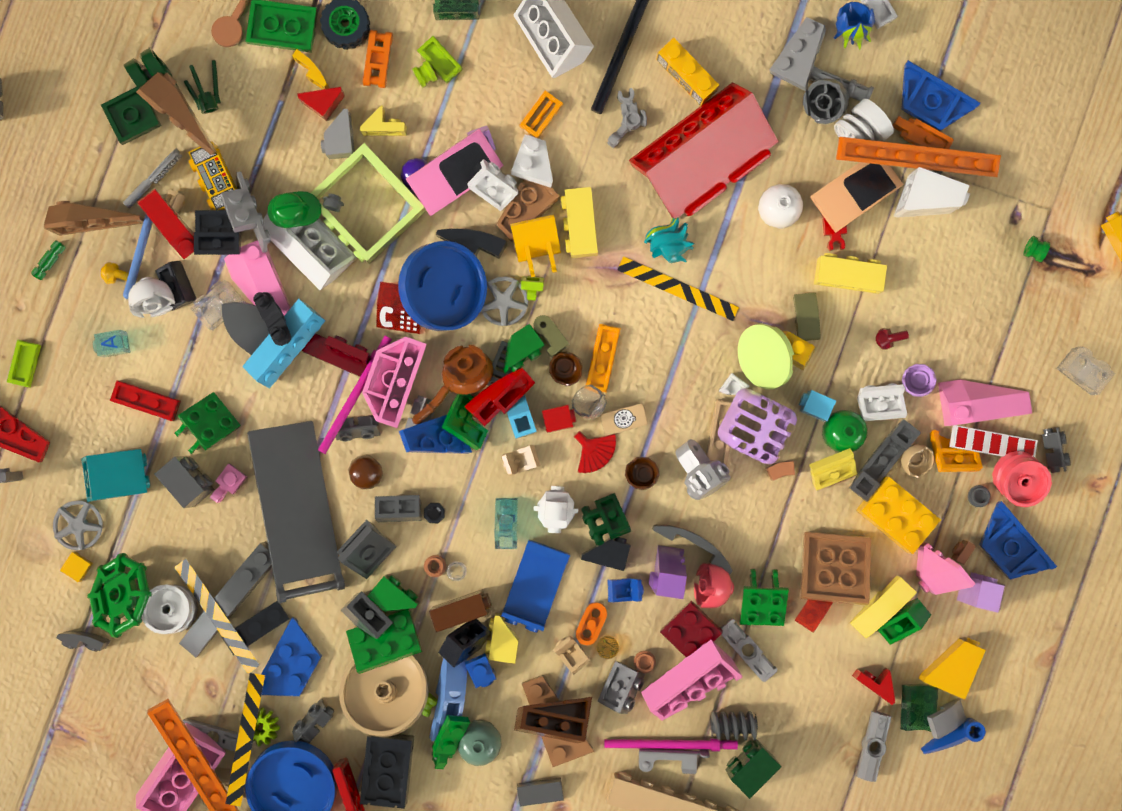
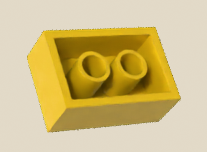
[856,477,941,554]

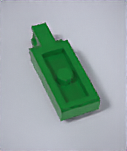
[432,715,470,769]

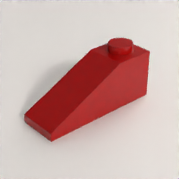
[137,189,194,259]

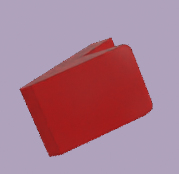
[852,668,895,705]

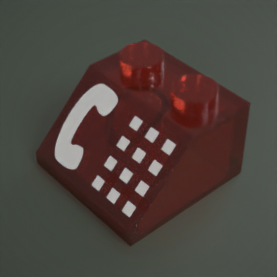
[376,282,421,334]

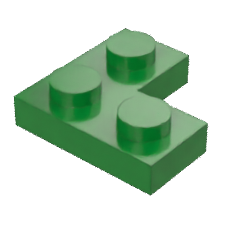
[442,394,488,450]

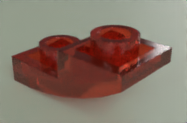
[794,599,833,633]

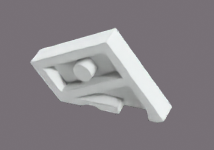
[511,134,553,188]

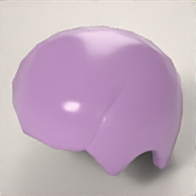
[902,364,937,397]

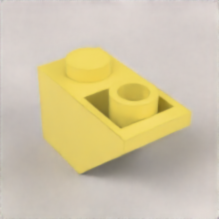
[485,613,519,664]

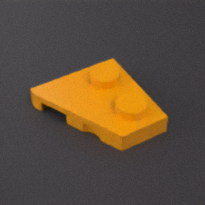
[929,430,983,472]

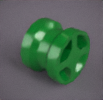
[1023,236,1050,263]

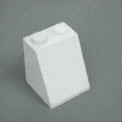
[894,167,970,218]

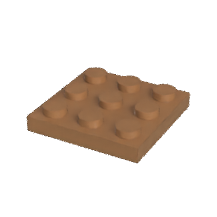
[801,532,871,605]

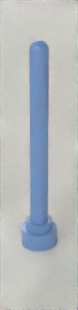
[123,214,153,299]

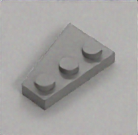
[770,17,826,91]

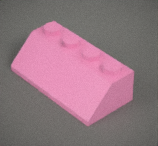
[136,723,226,811]

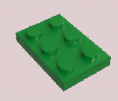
[245,0,318,53]
[346,609,422,674]

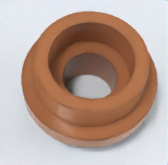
[424,555,446,577]

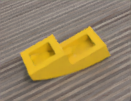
[292,49,329,89]

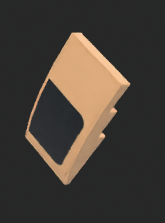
[810,162,904,233]

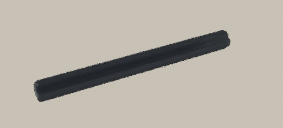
[591,0,649,114]

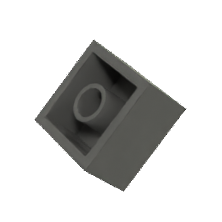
[154,456,215,508]

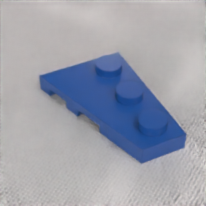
[399,415,472,454]

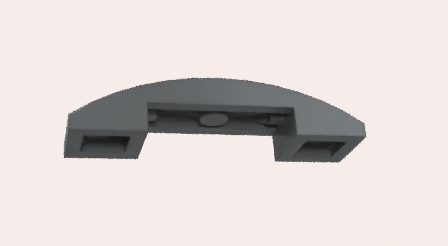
[849,419,921,502]
[652,525,733,574]

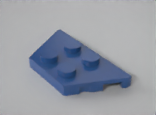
[901,60,980,131]
[979,501,1057,579]
[261,617,322,696]

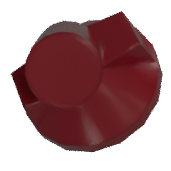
[876,328,909,350]

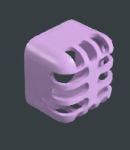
[718,388,797,464]

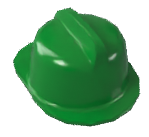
[267,191,321,228]

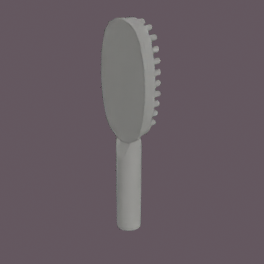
[123,148,182,208]

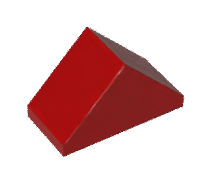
[297,87,345,121]

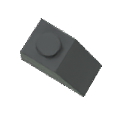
[341,591,393,639]

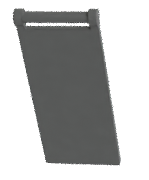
[247,421,345,603]

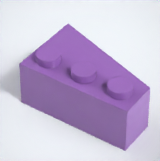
[649,545,687,599]

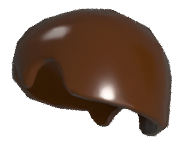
[549,352,583,386]
[348,455,383,489]
[625,457,659,490]

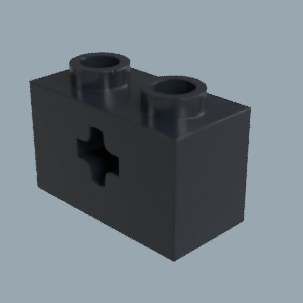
[438,619,491,667]

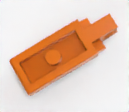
[892,116,954,149]

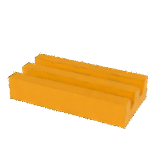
[519,90,563,138]

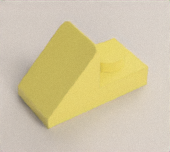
[360,105,407,136]

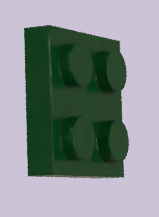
[101,87,162,145]

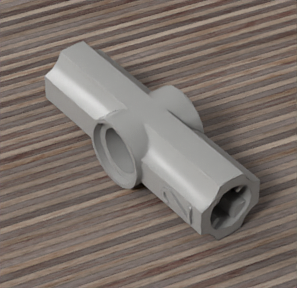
[856,711,891,782]

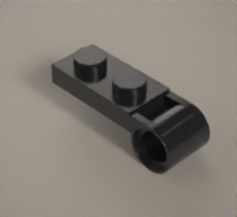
[221,600,289,656]

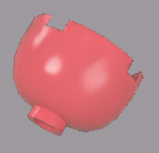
[694,563,734,608]

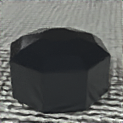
[424,502,445,524]

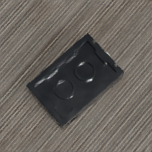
[360,734,415,809]

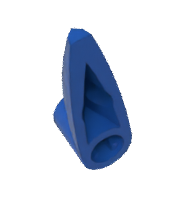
[921,718,986,754]

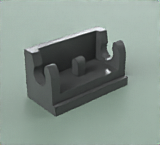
[375,495,422,523]

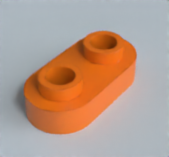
[576,602,607,645]

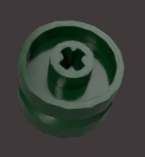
[124,47,179,89]

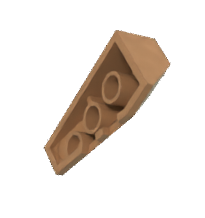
[136,72,217,155]
[44,201,144,236]

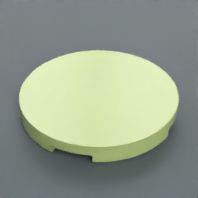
[738,323,794,390]

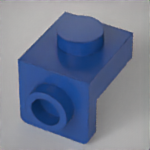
[608,578,644,603]
[465,653,496,688]

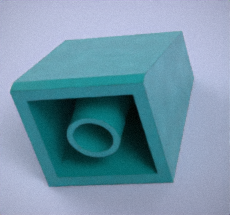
[81,449,150,502]

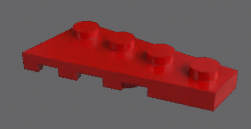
[0,406,51,463]

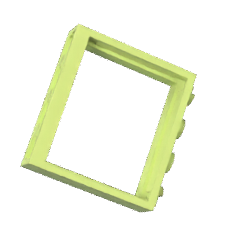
[311,143,427,264]

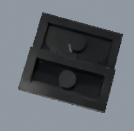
[194,210,241,255]

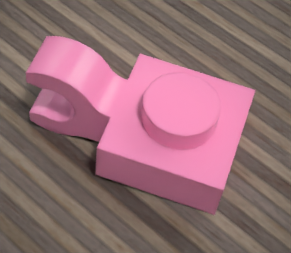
[210,464,247,503]

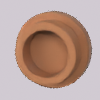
[634,651,656,673]

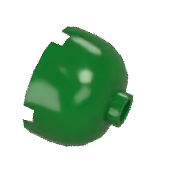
[822,410,868,453]

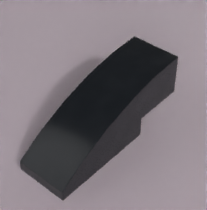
[436,229,507,259]

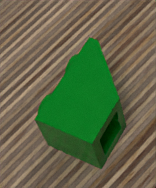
[503,323,545,374]
[367,574,420,611]

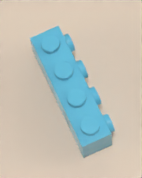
[242,299,325,389]

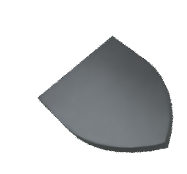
[222,302,269,355]

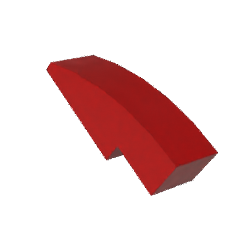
[465,368,535,426]

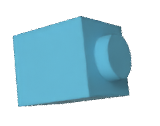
[799,390,836,422]

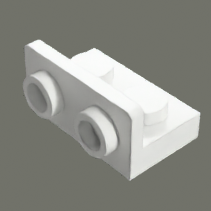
[467,159,518,211]

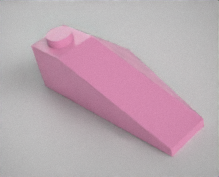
[938,380,1032,426]
[916,542,975,595]

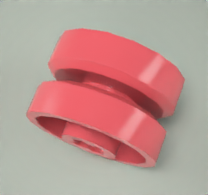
[992,451,1052,507]

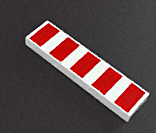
[949,425,1038,457]

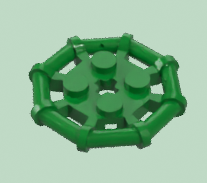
[87,553,152,638]

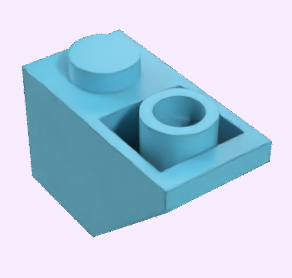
[507,394,537,439]

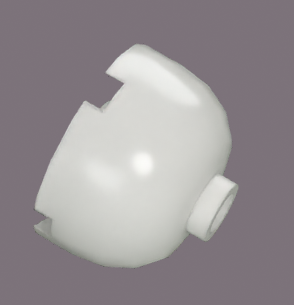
[758,184,803,229]
[128,277,175,318]

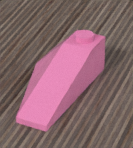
[224,240,291,316]

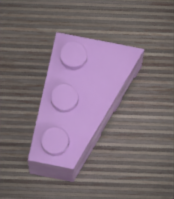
[957,572,1005,613]

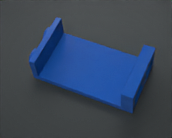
[501,539,570,633]

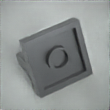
[337,519,397,579]

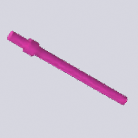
[318,336,392,454]
[604,738,738,752]

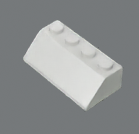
[513,0,594,78]
[263,214,357,290]

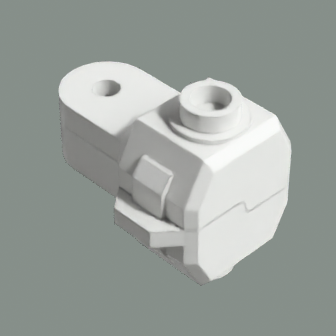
[534,486,578,533]

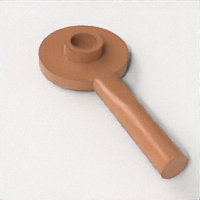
[211,0,251,47]

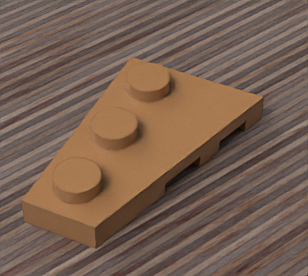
[496,179,560,242]

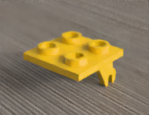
[510,215,561,277]

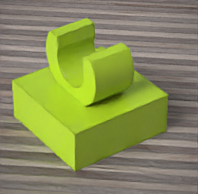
[521,276,544,300]

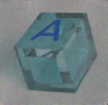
[93,330,130,358]

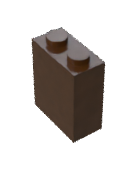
[429,589,492,632]

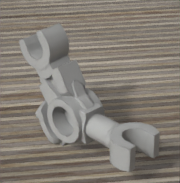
[607,88,647,149]

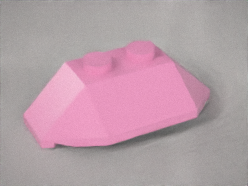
[362,337,427,428]

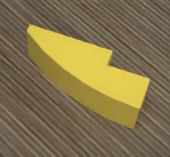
[850,576,917,638]

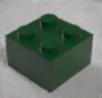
[725,739,782,799]

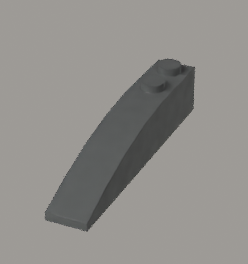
[179,541,272,658]

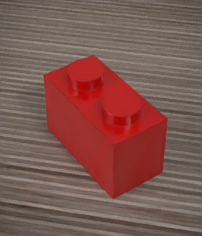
[542,405,577,433]

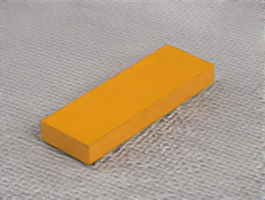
[585,324,621,393]

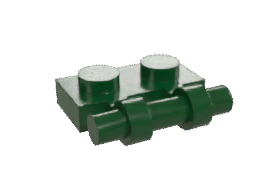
[581,493,632,546]

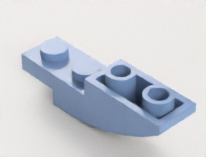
[429,658,467,741]

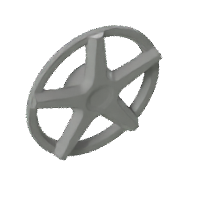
[481,277,528,326]
[53,501,103,550]

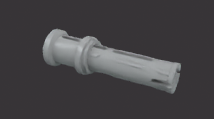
[809,67,874,101]

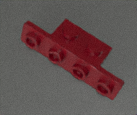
[302,333,371,377]

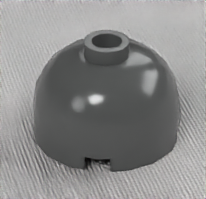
[803,78,849,124]

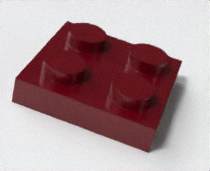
[660,600,723,657]

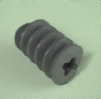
[711,711,758,740]

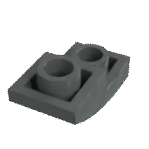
[56,631,111,652]

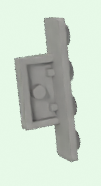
[221,171,270,253]

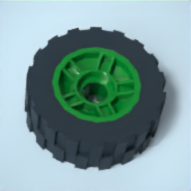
[320,0,371,50]

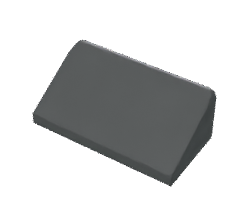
[517,778,564,807]

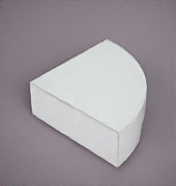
[719,373,749,395]

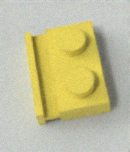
[809,448,857,491]

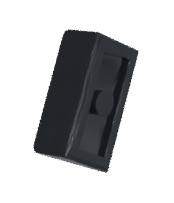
[155,261,197,311]

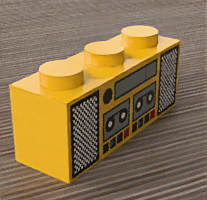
[656,38,719,106]
[188,141,237,210]

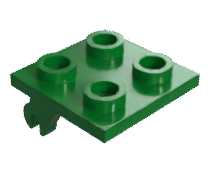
[174,392,241,454]
[740,569,789,626]

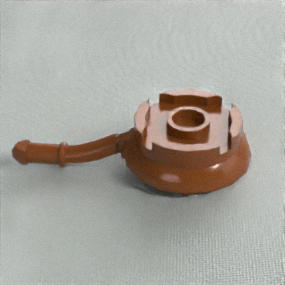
[412,345,494,424]

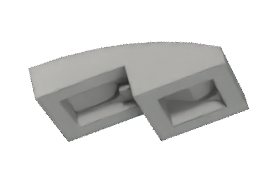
[927,698,966,739]

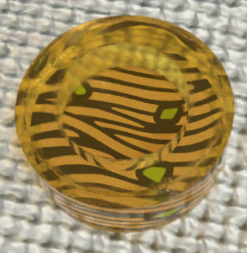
[597,636,619,659]

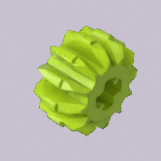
[253,707,280,747]

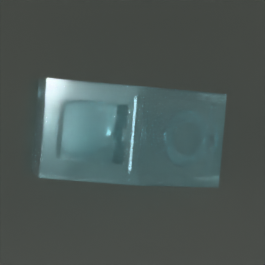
[494,498,518,549]

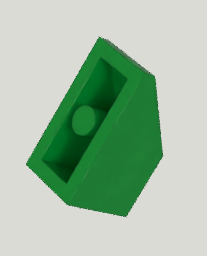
[878,598,931,645]

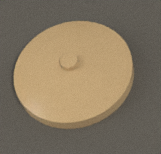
[339,656,428,737]

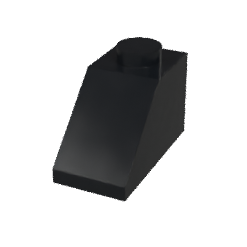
[581,537,631,571]

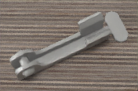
[638,749,710,774]

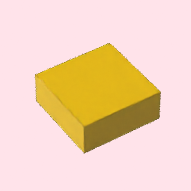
[60,551,93,582]

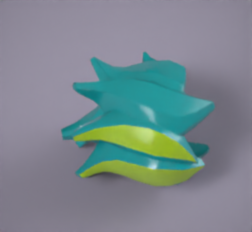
[644,218,695,264]

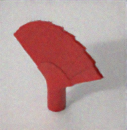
[574,431,616,473]

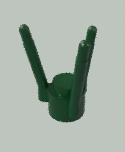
[184,60,221,114]

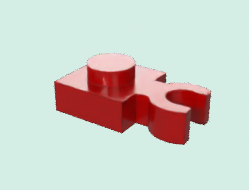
[822,215,847,251]

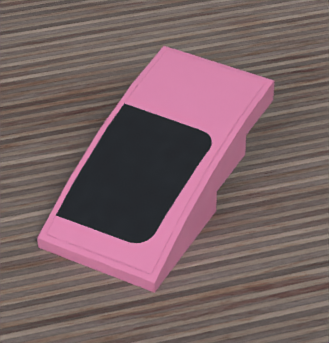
[406,128,504,216]

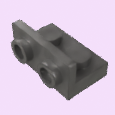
[597,661,645,714]

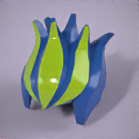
[834,2,875,50]

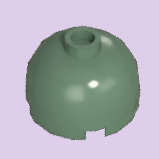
[458,720,502,766]

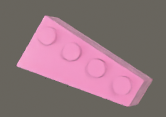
[641,640,743,721]

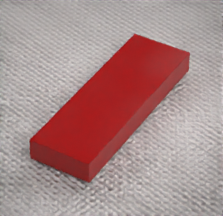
[110,380,181,421]

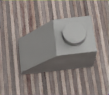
[321,109,355,159]

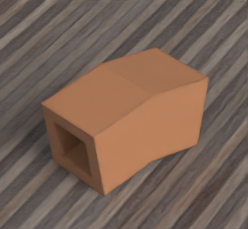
[765,461,795,481]

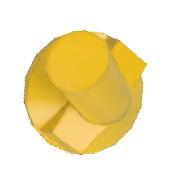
[101,262,129,284]

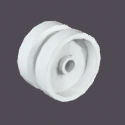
[141,584,198,634]

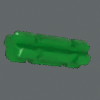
[31,240,66,280]

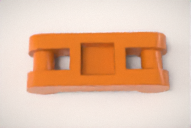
[363,30,393,88]

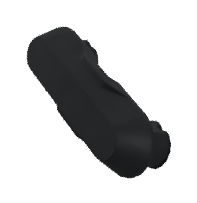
[253,292,291,346]

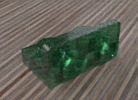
[433,0,479,20]

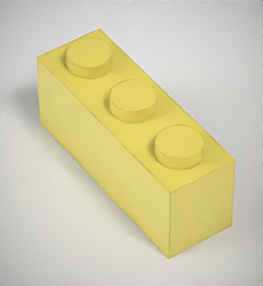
[561,187,598,258]
[814,253,887,294]

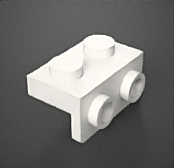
[857,383,907,421]

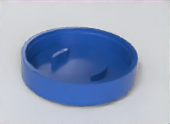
[398,241,487,331]
[245,741,338,811]

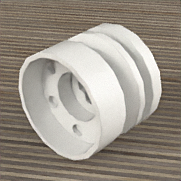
[834,99,894,142]

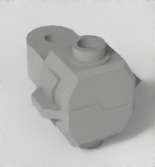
[676,439,730,500]

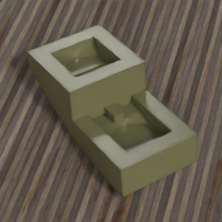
[793,293,821,341]

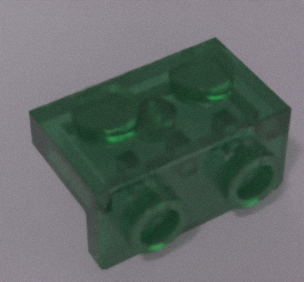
[900,684,938,732]

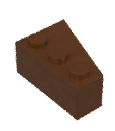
[514,697,592,743]

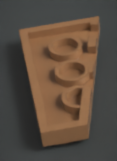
[522,675,594,767]

